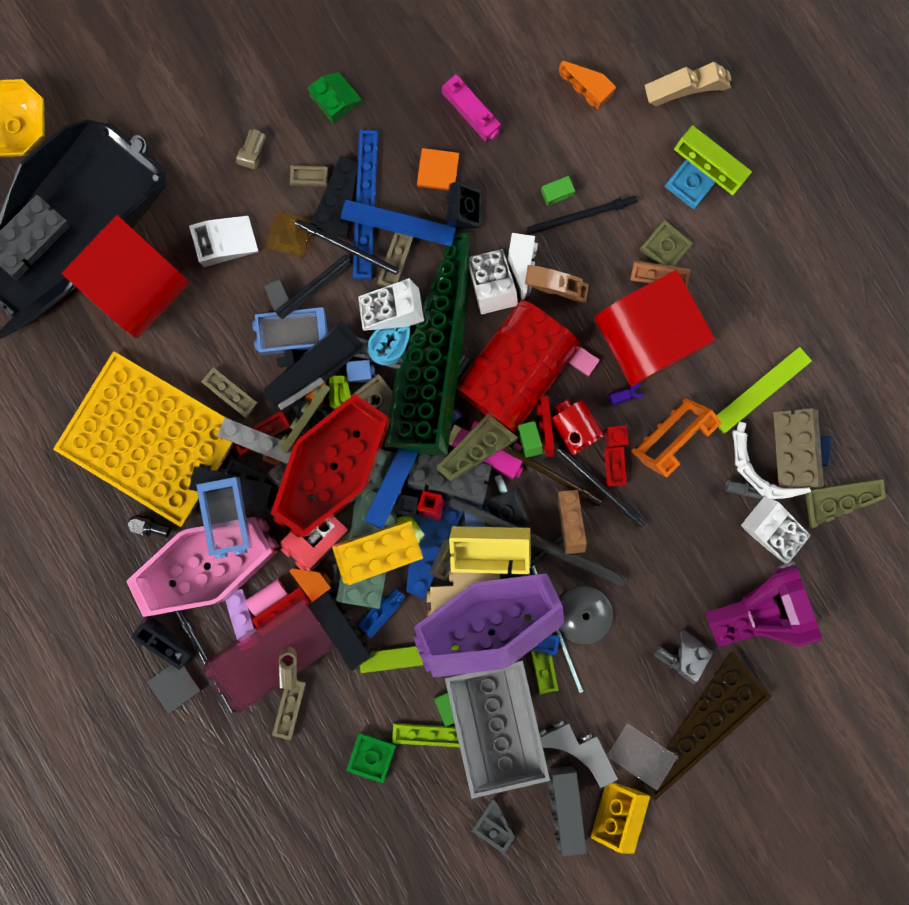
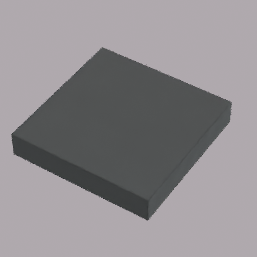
[147,664,202,714]

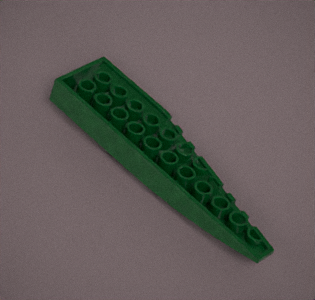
[384,233,470,455]

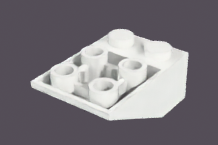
[189,216,259,267]
[507,233,538,300]
[469,249,518,314]
[358,278,424,331]
[741,496,811,564]

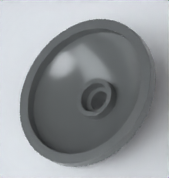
[559,586,613,644]

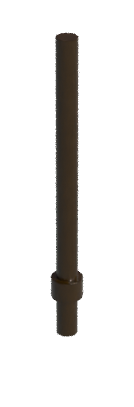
[503,446,603,506]

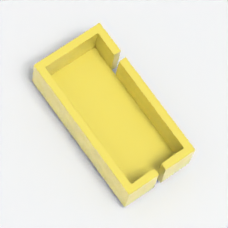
[449,526,531,574]

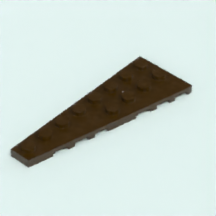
[641,652,772,800]

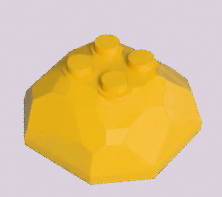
[0,79,45,157]

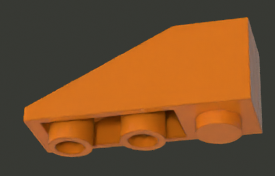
[559,61,616,109]

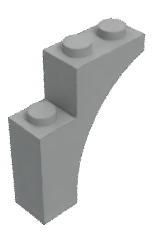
[539,720,618,788]

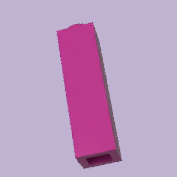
[442,74,501,142]
[452,421,524,480]

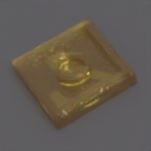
[266,212,311,258]

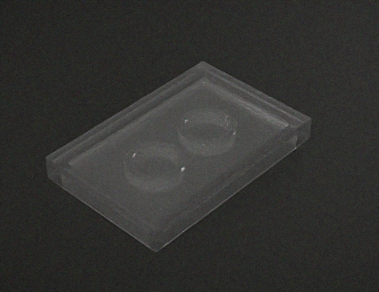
[607,723,678,790]

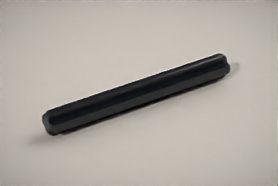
[276,255,352,319]

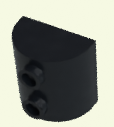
[445,181,482,229]

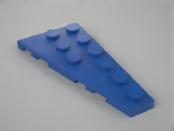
[406,485,462,599]

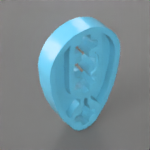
[368,326,410,365]

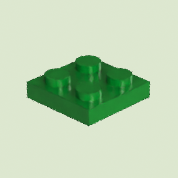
[346,732,396,783]

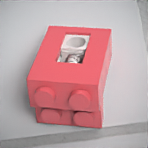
[281,517,348,572]

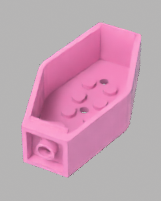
[126,517,279,617]

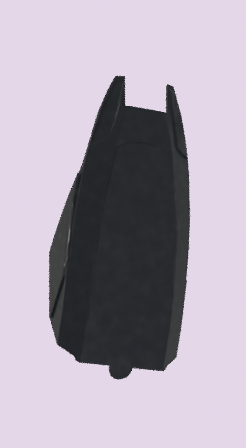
[0,119,167,339]

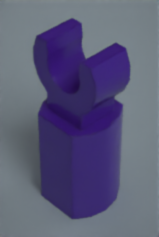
[608,384,644,406]

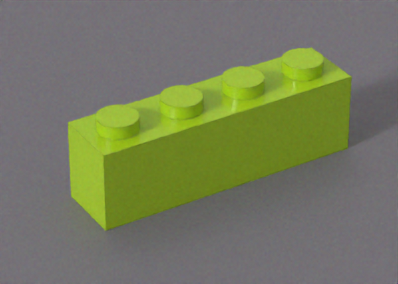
[674,125,752,195]

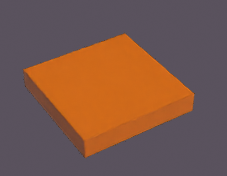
[417,148,459,191]

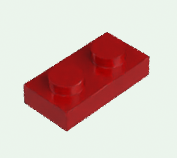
[604,447,627,487]

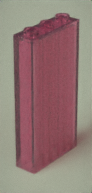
[204,595,335,713]

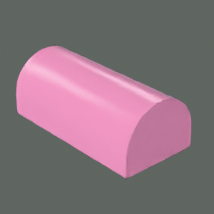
[245,579,288,616]

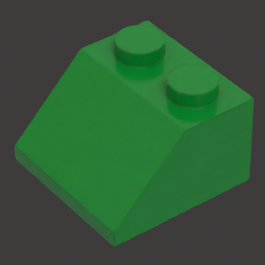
[308,72,363,124]

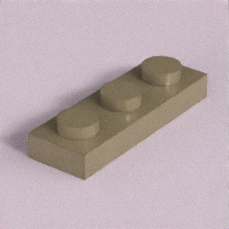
[377,232,414,287]
[201,367,259,418]
[272,680,306,740]

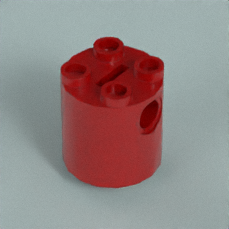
[551,399,605,455]

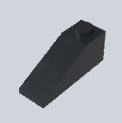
[131,616,192,670]

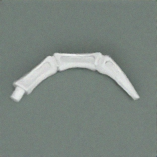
[732,422,811,499]

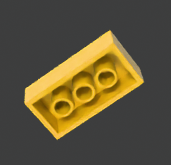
[332,520,423,585]

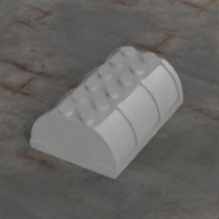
[445,660,550,799]

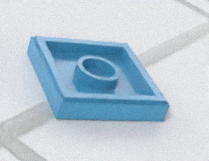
[664,159,716,210]

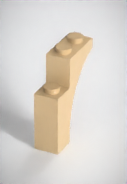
[645,62,732,106]
[427,570,500,616]

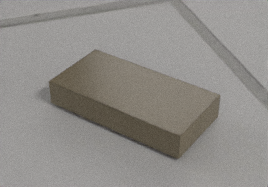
[290,165,329,187]

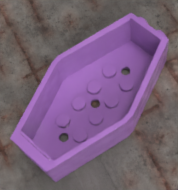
[413,573,565,678]

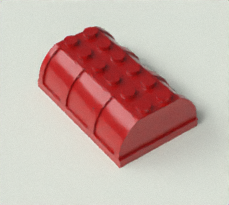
[456,300,582,434]

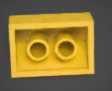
[590,782,650,854]

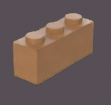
[558,490,587,554]

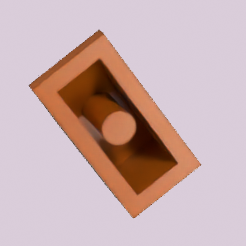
[289,568,333,602]

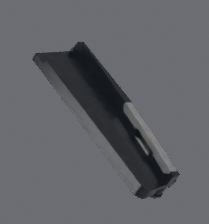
[264,321,364,413]

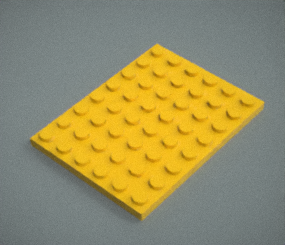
[53,351,234,528]

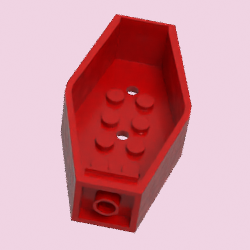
[271,394,391,538]

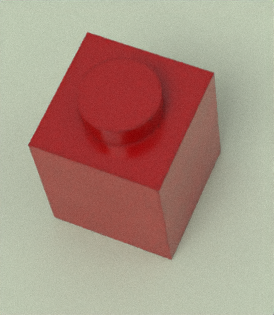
[604,425,629,448]
[417,491,446,521]

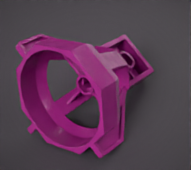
[706,561,822,647]

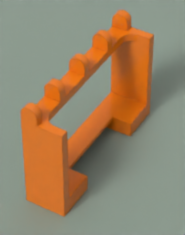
[631,398,722,478]

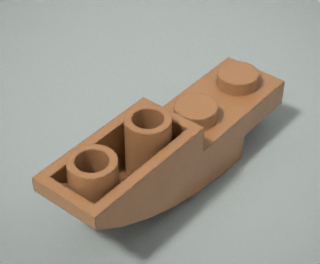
[525,265,589,303]

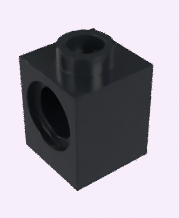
[396,491,422,517]

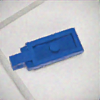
[358,588,405,638]

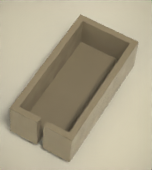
[773,408,824,488]

